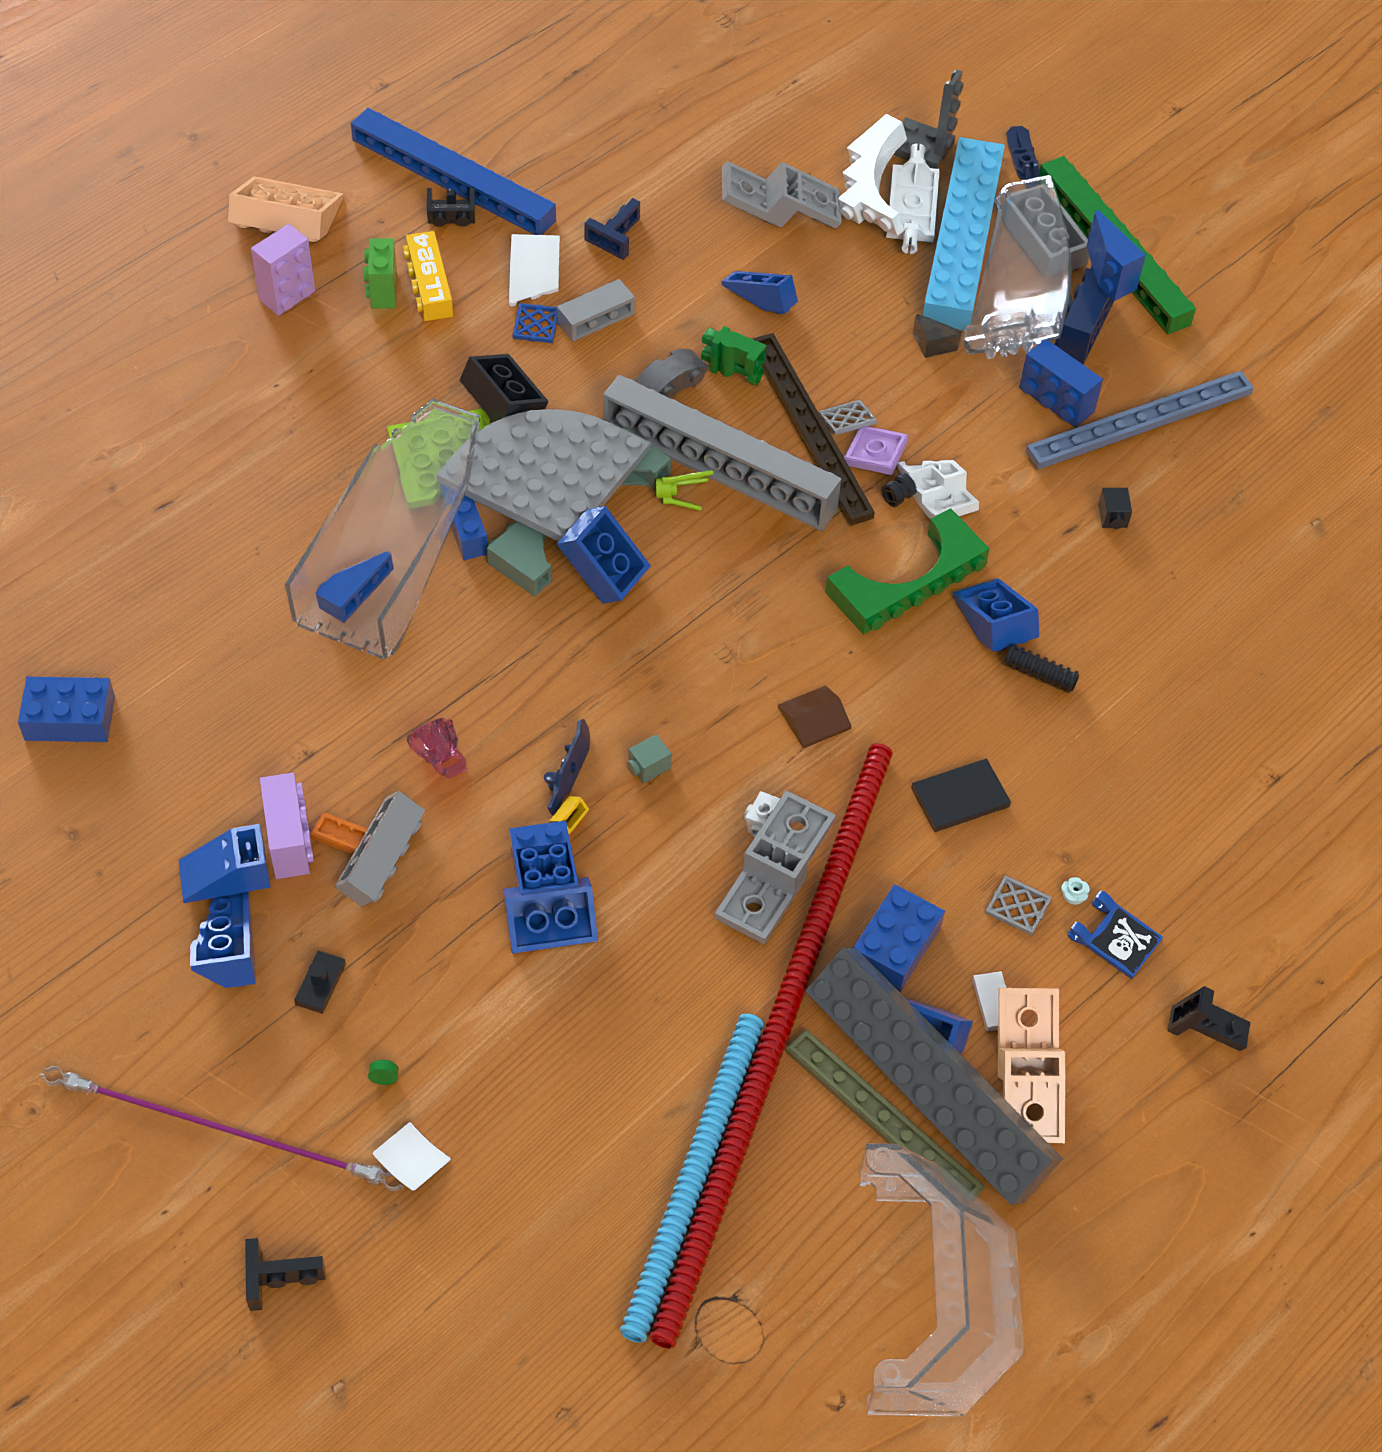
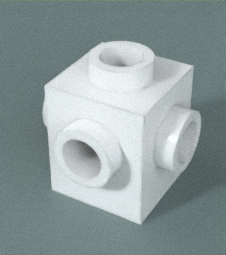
[744,791,780,837]

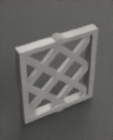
[819,400,877,435]
[985,875,1052,936]

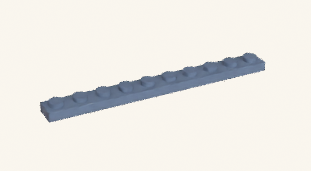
[1026,371,1254,469]

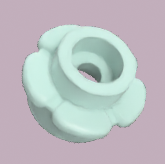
[1061,877,1090,905]

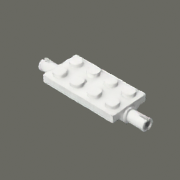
[886,144,939,254]

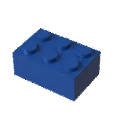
[1019,339,1103,427]
[557,506,651,604]
[18,676,115,742]
[853,884,945,992]

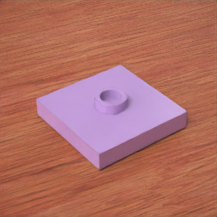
[844,426,909,475]

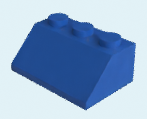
[503,877,598,954]

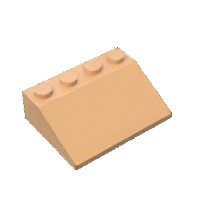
[228,176,344,242]

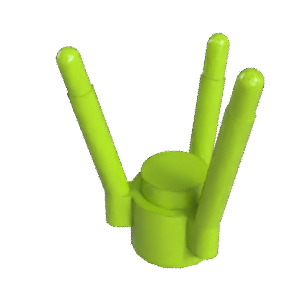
[656,470,714,511]

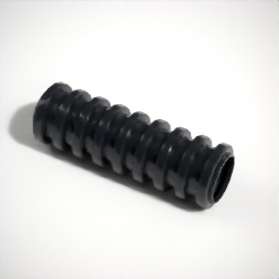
[1004,644,1079,693]

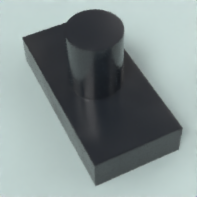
[294,951,346,1014]

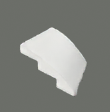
[509,234,560,306]
[898,460,979,519]

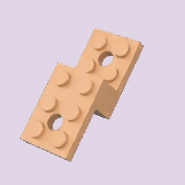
[998,988,1065,1143]

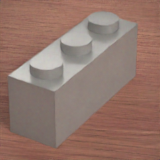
[557,279,635,342]

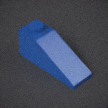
[721,271,798,314]
[315,551,394,623]

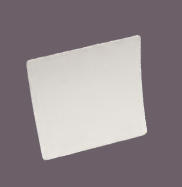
[373,1122,451,1191]

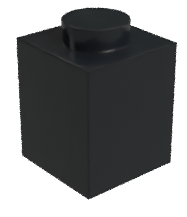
[1098,488,1132,529]

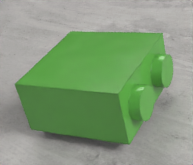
[364,238,397,308]

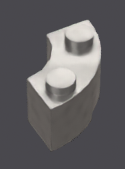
[636,349,710,398]

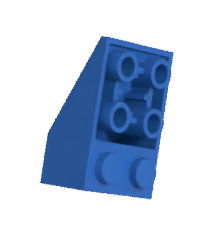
[509,821,579,896]
[179,824,271,903]

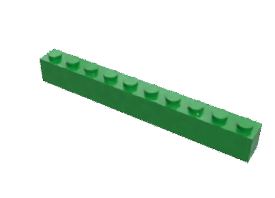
[1038,156,1196,335]

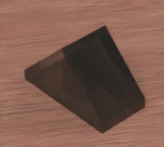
[913,314,962,358]

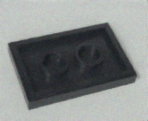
[911,758,1011,832]

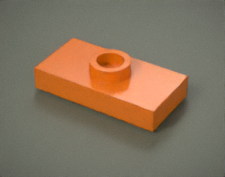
[310,812,367,855]

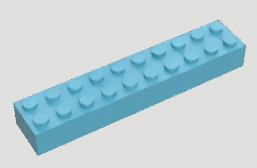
[922,137,1005,331]

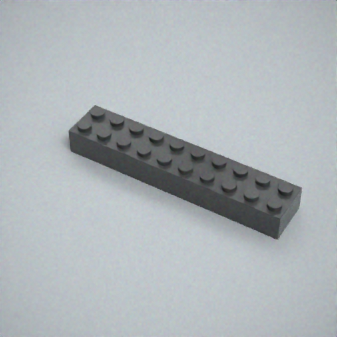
[806,948,1063,1205]

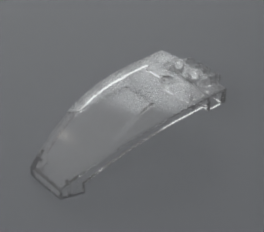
[962,175,1072,359]

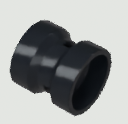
[881,473,917,507]

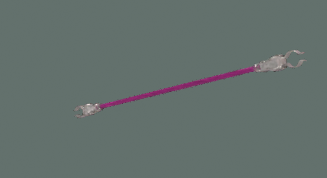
[40,1066,404,1191]

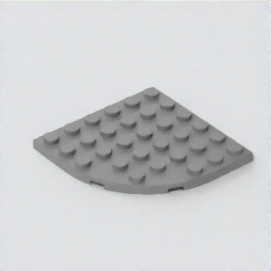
[437,409,651,542]

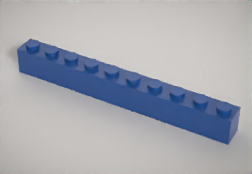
[351,108,556,235]

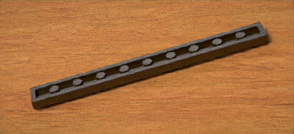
[753,333,875,526]

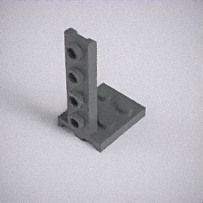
[893,70,964,169]

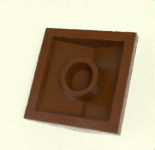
[778,686,852,749]

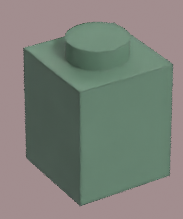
[627,734,672,783]

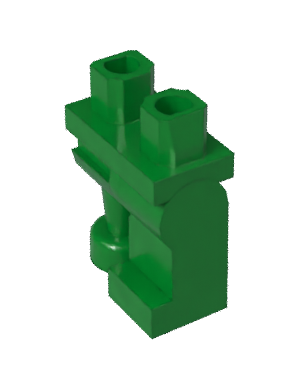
[701,326,767,386]

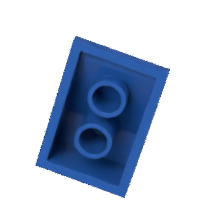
[1087,210,1146,301]
[953,578,1039,651]

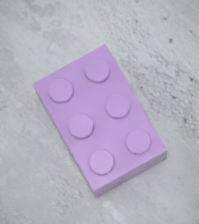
[251,224,315,316]
[260,772,314,879]

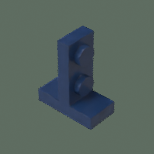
[584,198,640,260]

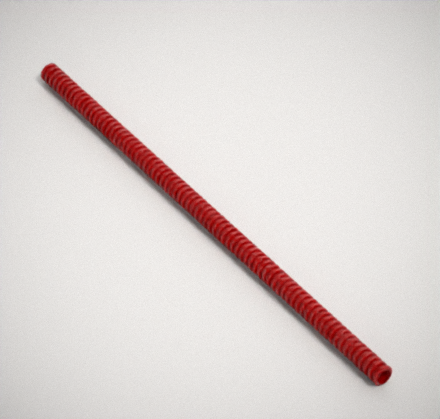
[649,743,893,1349]

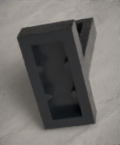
[1167,986,1251,1051]
[245,1238,326,1311]

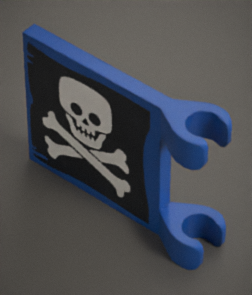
[1068,891,1163,979]

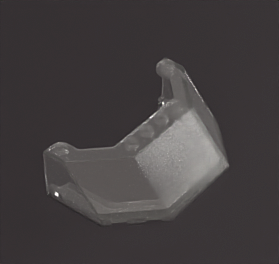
[859,1143,1024,1416]

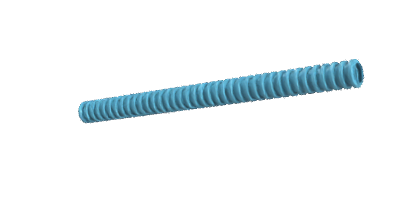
[620,1014,764,1343]

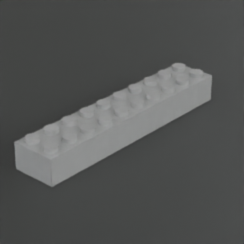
[603,375,842,531]

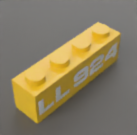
[403,231,453,321]

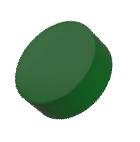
[368,1060,399,1085]

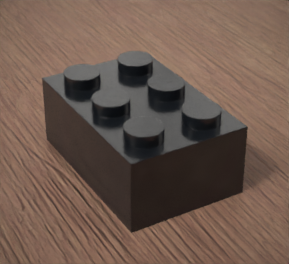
[459,354,549,422]

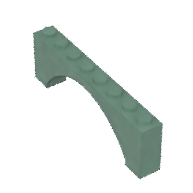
[487,427,671,597]

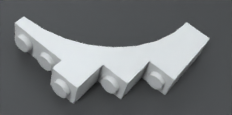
[838,114,907,236]

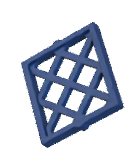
[513,303,557,343]

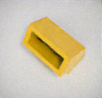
[549,796,589,834]

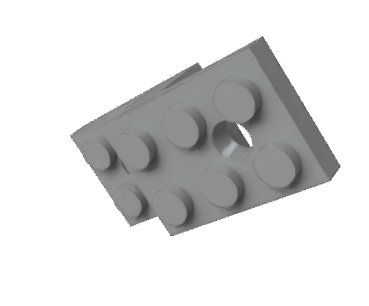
[722,161,842,229]
[714,790,836,945]

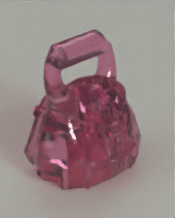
[407,718,467,779]

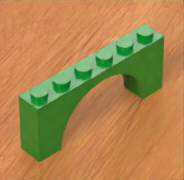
[825,508,990,635]

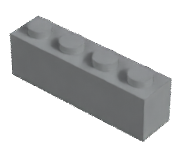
[335,791,425,907]

